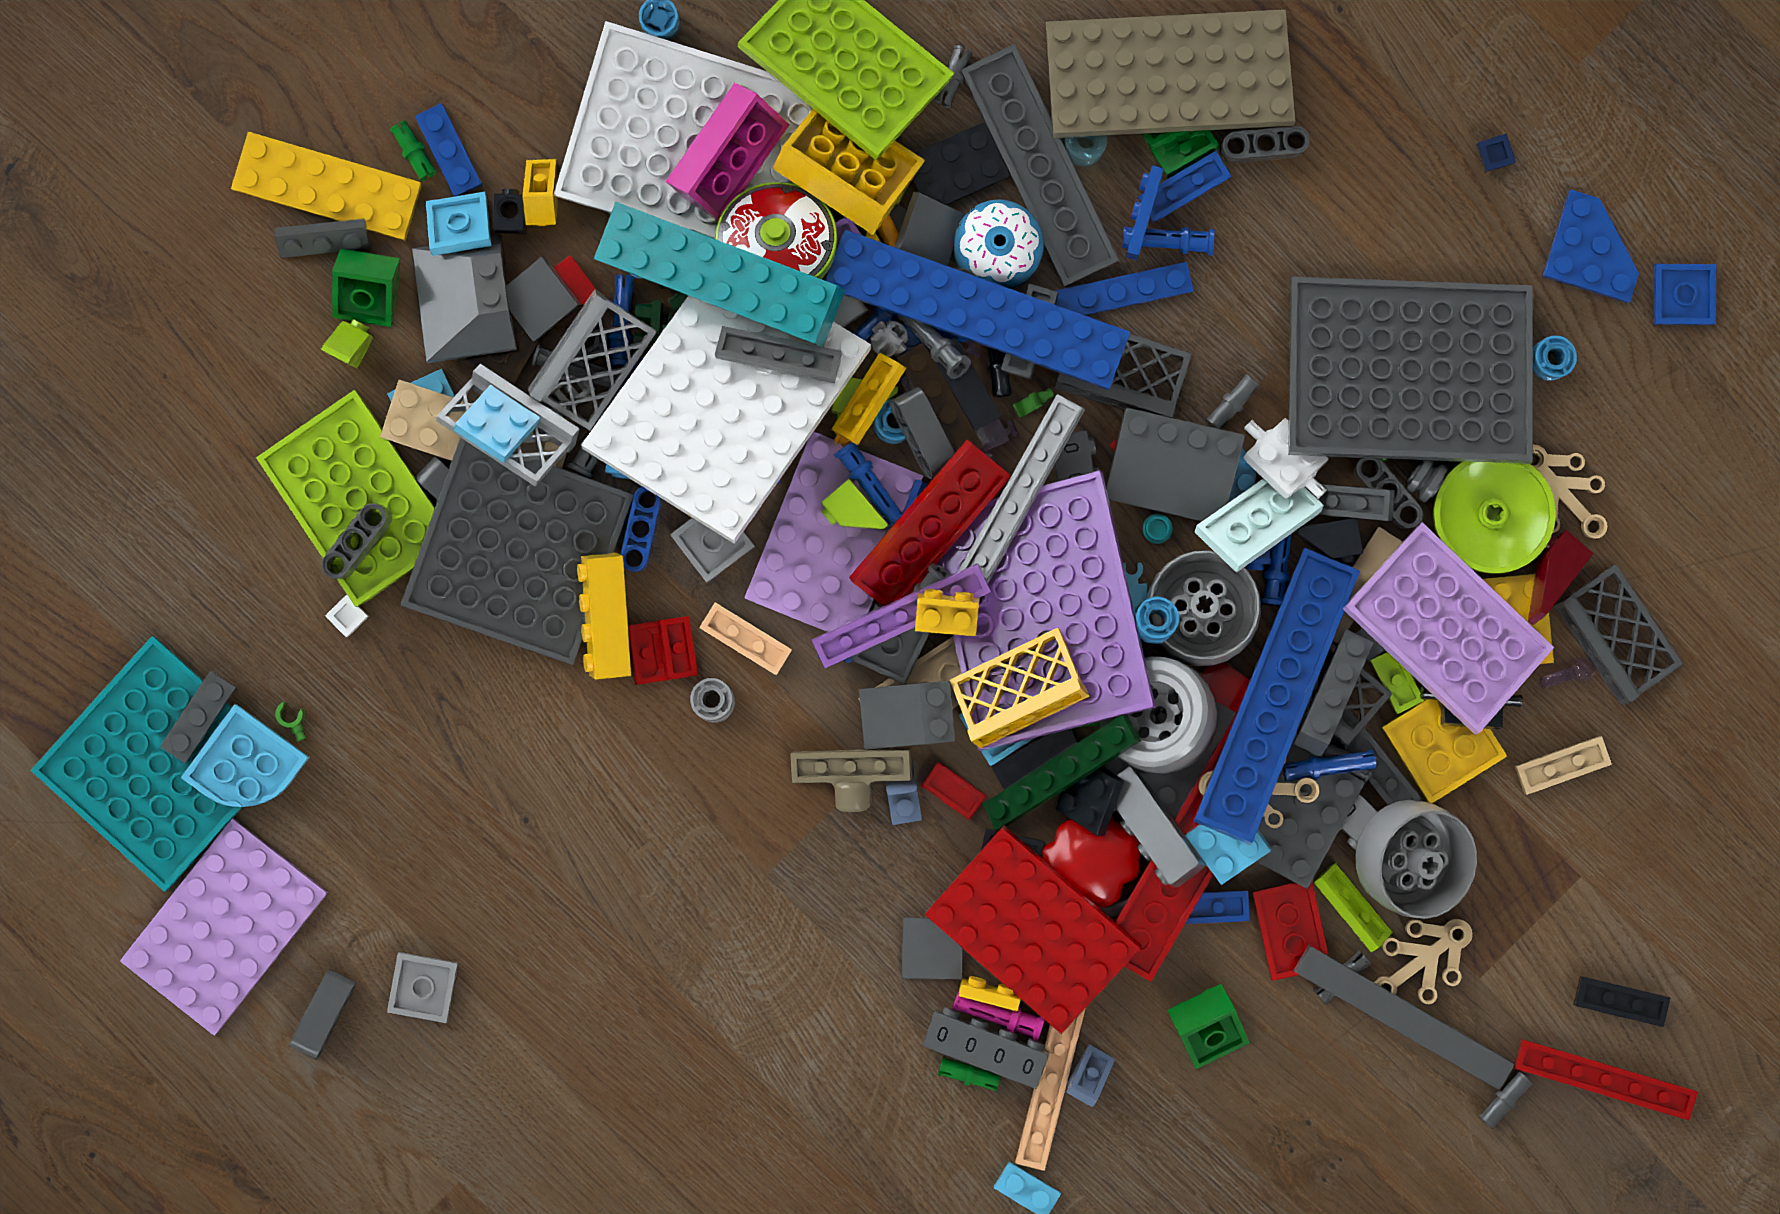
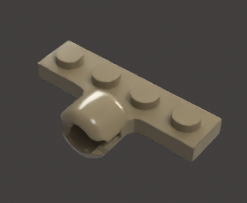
[790,749,913,813]

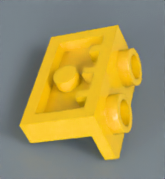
[915,589,979,636]

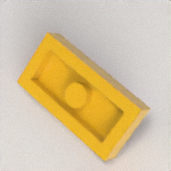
[959,976,1020,1011]

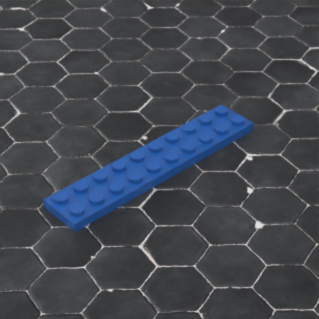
[825,229,1130,390]
[1193,548,1360,845]

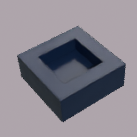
[1476,134,1516,173]

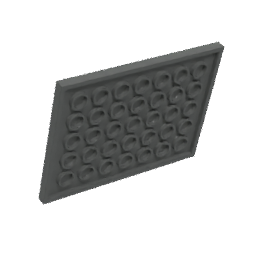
[1288,277,1533,464]

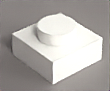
[325,595,369,637]

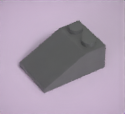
[859,681,955,749]

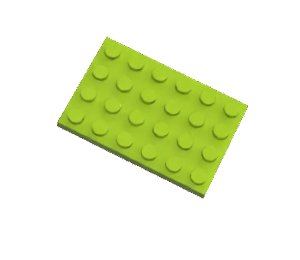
[738,0,954,160]
[256,390,435,607]

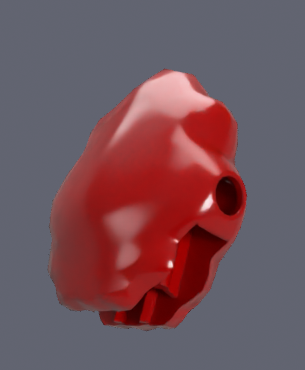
[1042,816,1142,908]

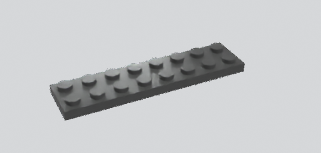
[961,44,1119,287]

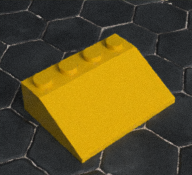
[772,109,925,235]

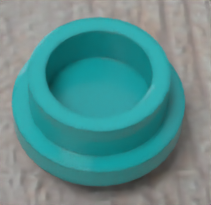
[1142,514,1173,544]

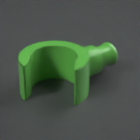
[1012,388,1053,418]
[275,702,306,742]

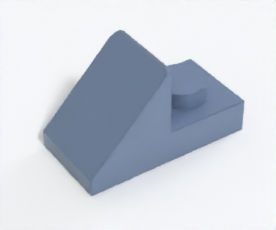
[885,761,922,825]
[1066,1044,1115,1107]

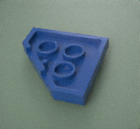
[1542,189,1639,303]

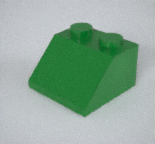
[332,249,400,327]
[1167,984,1250,1069]

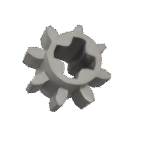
[870,320,908,358]

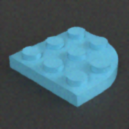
[181,704,310,807]

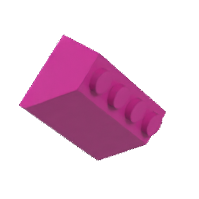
[666,83,790,221]

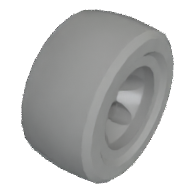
[1147,551,1261,666]
[1100,657,1218,774]
[1355,800,1477,919]

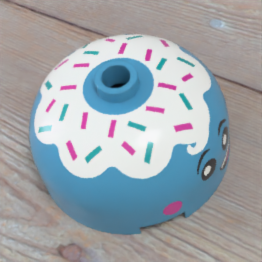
[953,199,1044,289]

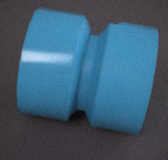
[639,0,680,41]

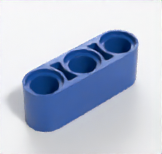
[621,487,662,573]

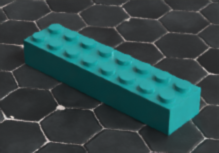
[594,202,845,347]

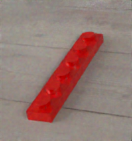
[1513,1039,1698,1120]

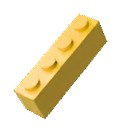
[577,553,631,680]

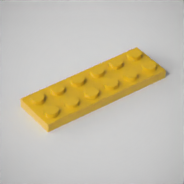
[231,132,422,241]

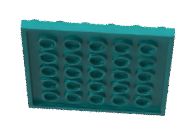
[30,636,243,892]

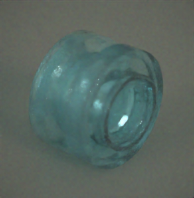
[1063,135,1107,166]

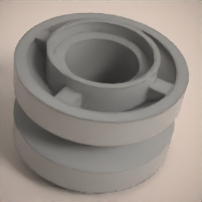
[690,678,735,723]

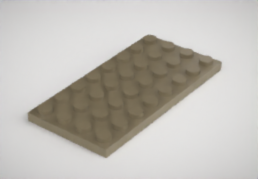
[1046,9,1295,138]

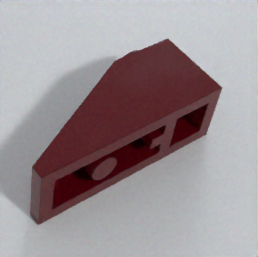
[1528,530,1594,625]

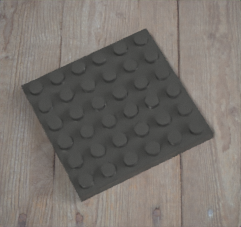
[400,437,634,665]

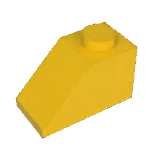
[522,159,558,226]

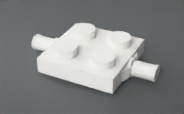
[1243,418,1329,500]

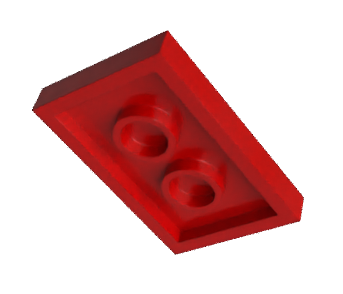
[1251,881,1329,981]

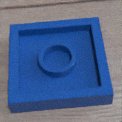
[1653,264,1716,325]

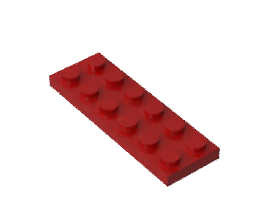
[849,439,1011,606]

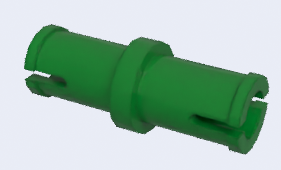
[390,120,437,182]
[938,1057,1001,1092]

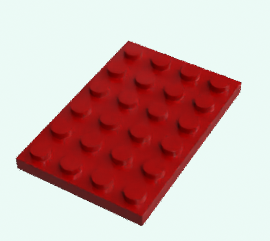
[924,825,1142,1034]

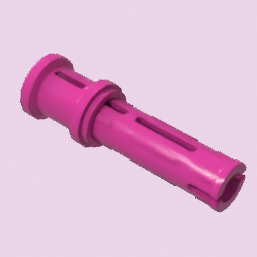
[952,991,1044,1041]

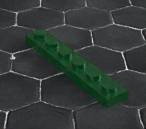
[982,714,1141,830]

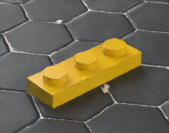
[831,353,906,445]

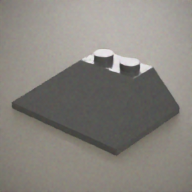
[412,235,517,364]

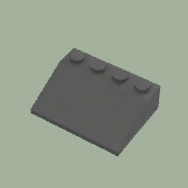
[1106,407,1245,521]

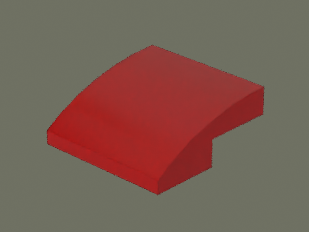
[628,616,698,685]
[1201,662,1250,712]

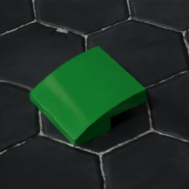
[1141,130,1219,179]

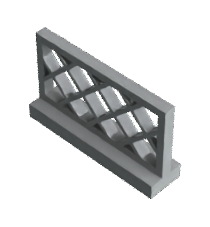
[528,289,657,431]
[436,364,579,487]

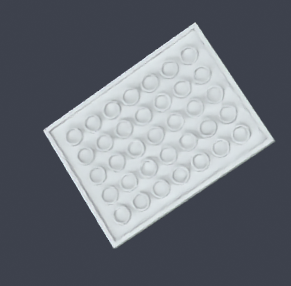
[554,21,813,238]
[581,296,871,544]

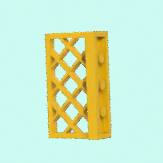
[950,628,1090,748]

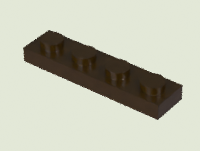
[897,343,984,453]

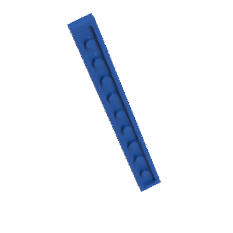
[900,262,1193,356]

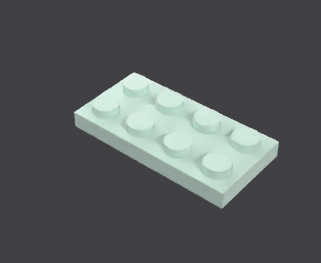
[1195,478,1324,573]

